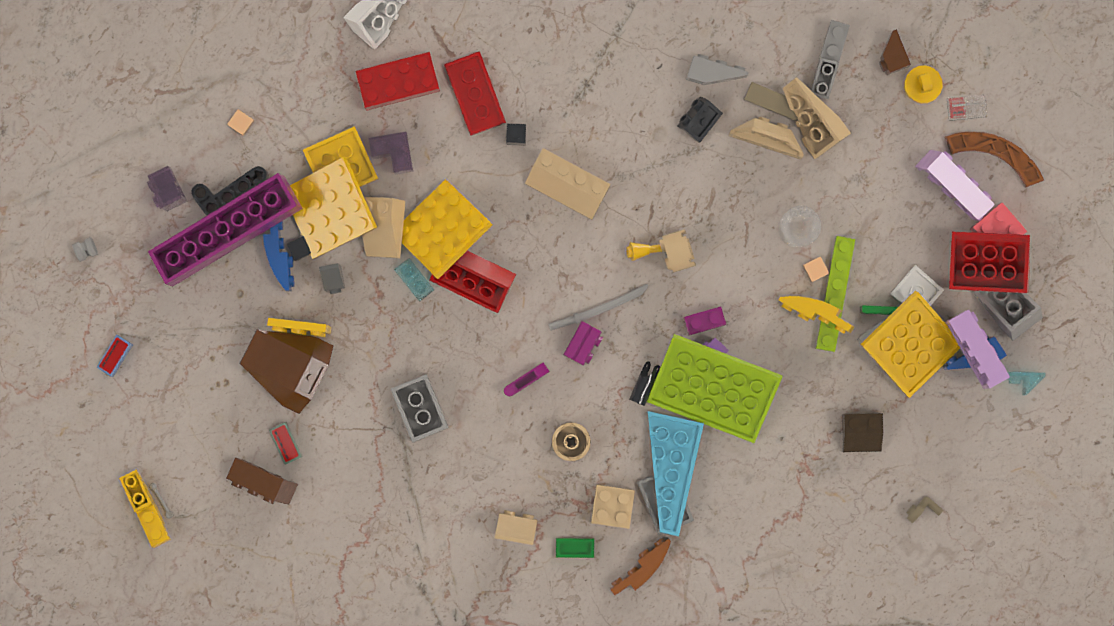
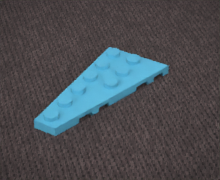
[648,411,704,537]

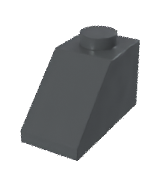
[319,263,345,294]

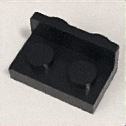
[677,97,723,143]

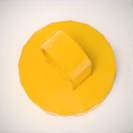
[904,65,943,104]

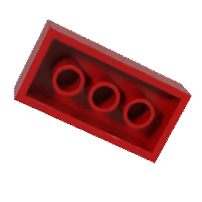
[355,52,440,111]

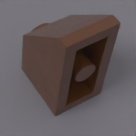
[879,29,911,76]

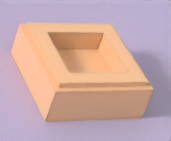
[227,109,254,136]
[803,256,829,282]

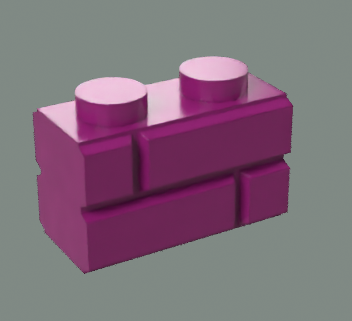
[683,306,726,336]
[563,321,603,366]

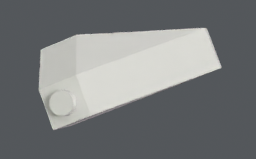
[344,0,407,49]

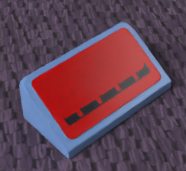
[97,335,133,377]

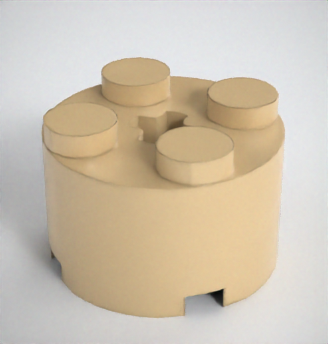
[659,229,696,272]
[552,423,591,461]

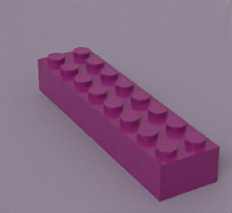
[148,173,303,287]

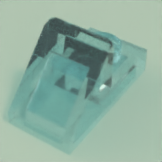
[1006,372,1045,396]

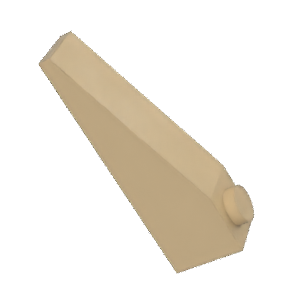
[783,77,851,159]

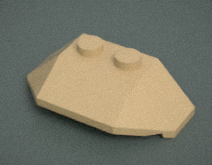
[728,117,804,160]

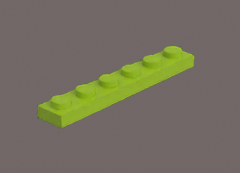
[815,236,855,352]

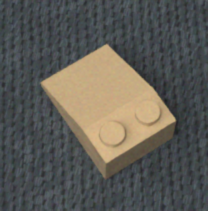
[362,197,405,258]
[495,510,537,545]

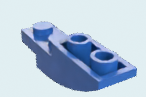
[263,221,295,292]

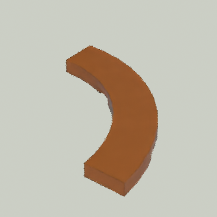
[945,132,1044,188]

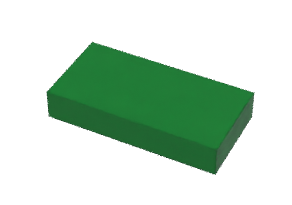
[860,305,898,315]
[556,538,594,558]

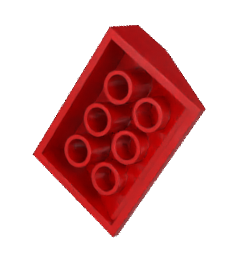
[949,231,1030,293]

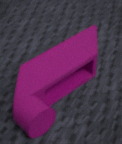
[504,362,550,397]

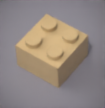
[591,484,635,529]

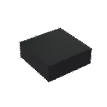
[287,236,311,261]

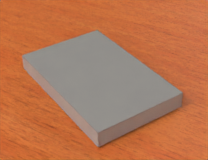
[637,475,694,535]

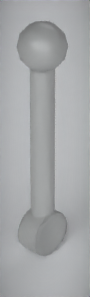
[149,483,174,519]

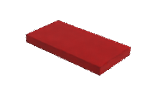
[444,51,506,136]

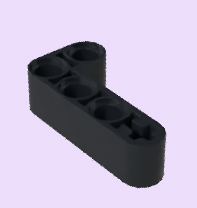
[191,166,269,215]

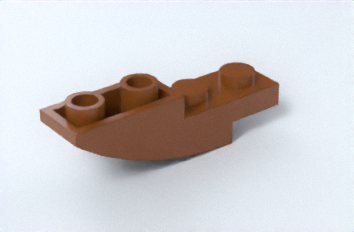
[610,537,671,595]

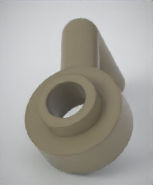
[906,496,944,523]

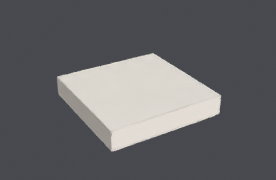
[890,265,944,306]

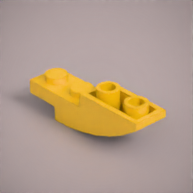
[779,296,854,334]
[119,469,171,548]

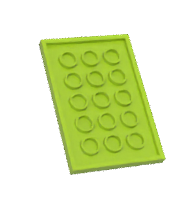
[647,334,783,443]

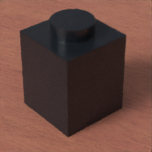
[506,123,526,146]

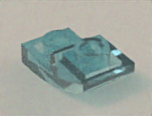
[394,258,434,302]

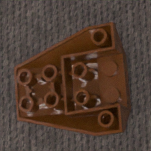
[239,329,334,414]

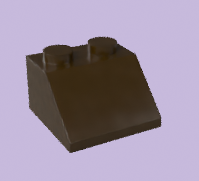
[842,413,884,453]

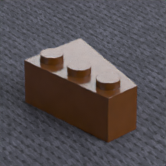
[226,457,298,505]

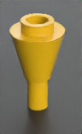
[626,242,662,261]

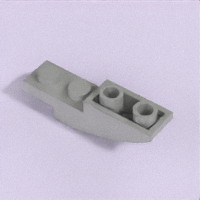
[811,20,850,100]

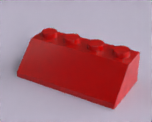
[429,250,516,313]

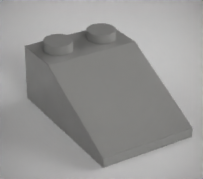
[974,291,1043,341]

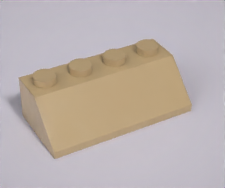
[525,148,611,220]

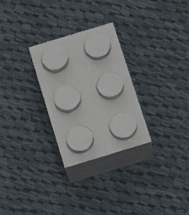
[391,374,449,443]

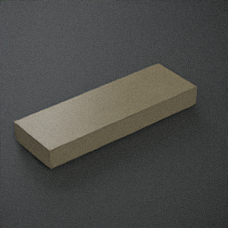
[744,82,798,121]

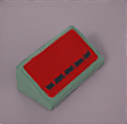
[269,422,303,465]

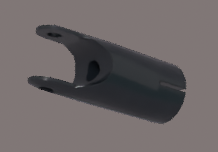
[629,361,660,406]

